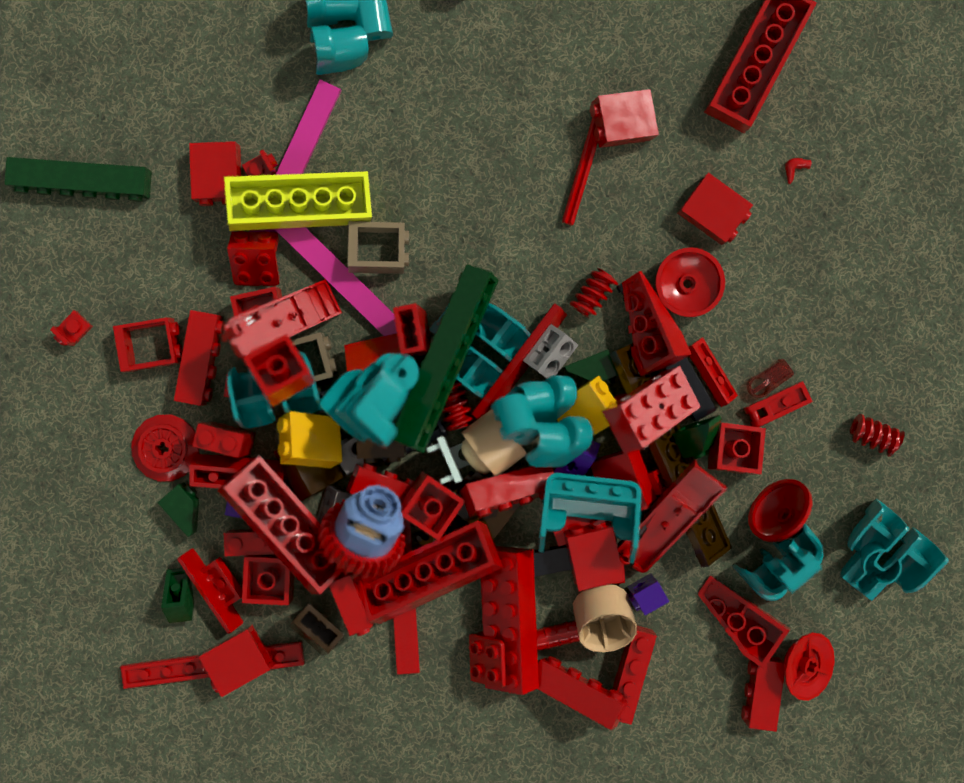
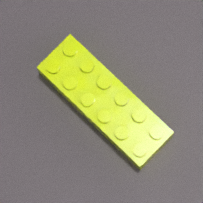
[224,171,372,231]

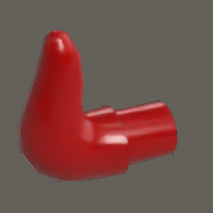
[785,158,812,184]

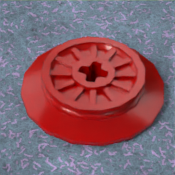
[131,414,199,482]
[783,632,835,701]

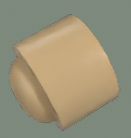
[461,409,527,476]
[573,584,637,652]

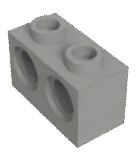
[523,324,578,379]

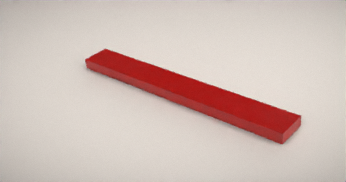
[393,517,420,674]
[120,641,305,689]

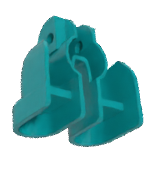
[306,0,393,75]
[429,303,531,398]
[227,352,322,429]
[319,353,419,448]
[491,375,593,467]
[840,498,949,601]
[732,523,824,601]

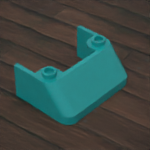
[539,473,641,563]

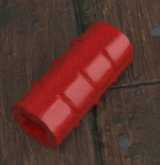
[537,621,579,650]

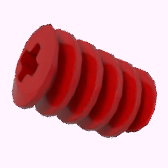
[569,268,618,319]
[442,381,473,431]
[850,414,905,457]

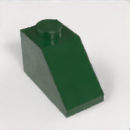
[564,349,618,384]
[672,415,722,459]
[157,483,199,537]
[161,568,194,623]

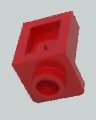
[242,149,278,176]
[50,310,93,346]

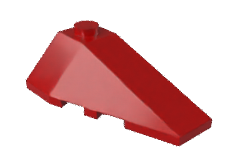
[622,271,691,376]
[698,575,790,669]

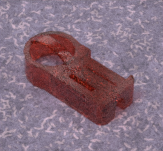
[747,359,794,398]

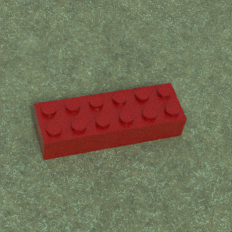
[704,0,817,133]
[217,456,344,594]
[355,521,503,624]
[481,546,539,695]

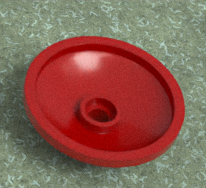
[655,248,725,317]
[748,479,812,542]

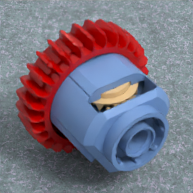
[318,485,406,580]

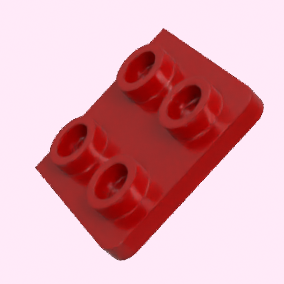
[227,231,280,286]
[469,631,506,688]

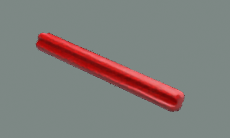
[562,118,598,225]

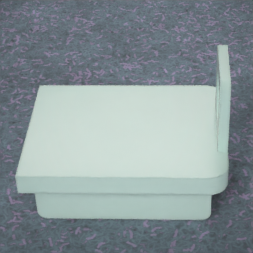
[426,436,470,484]

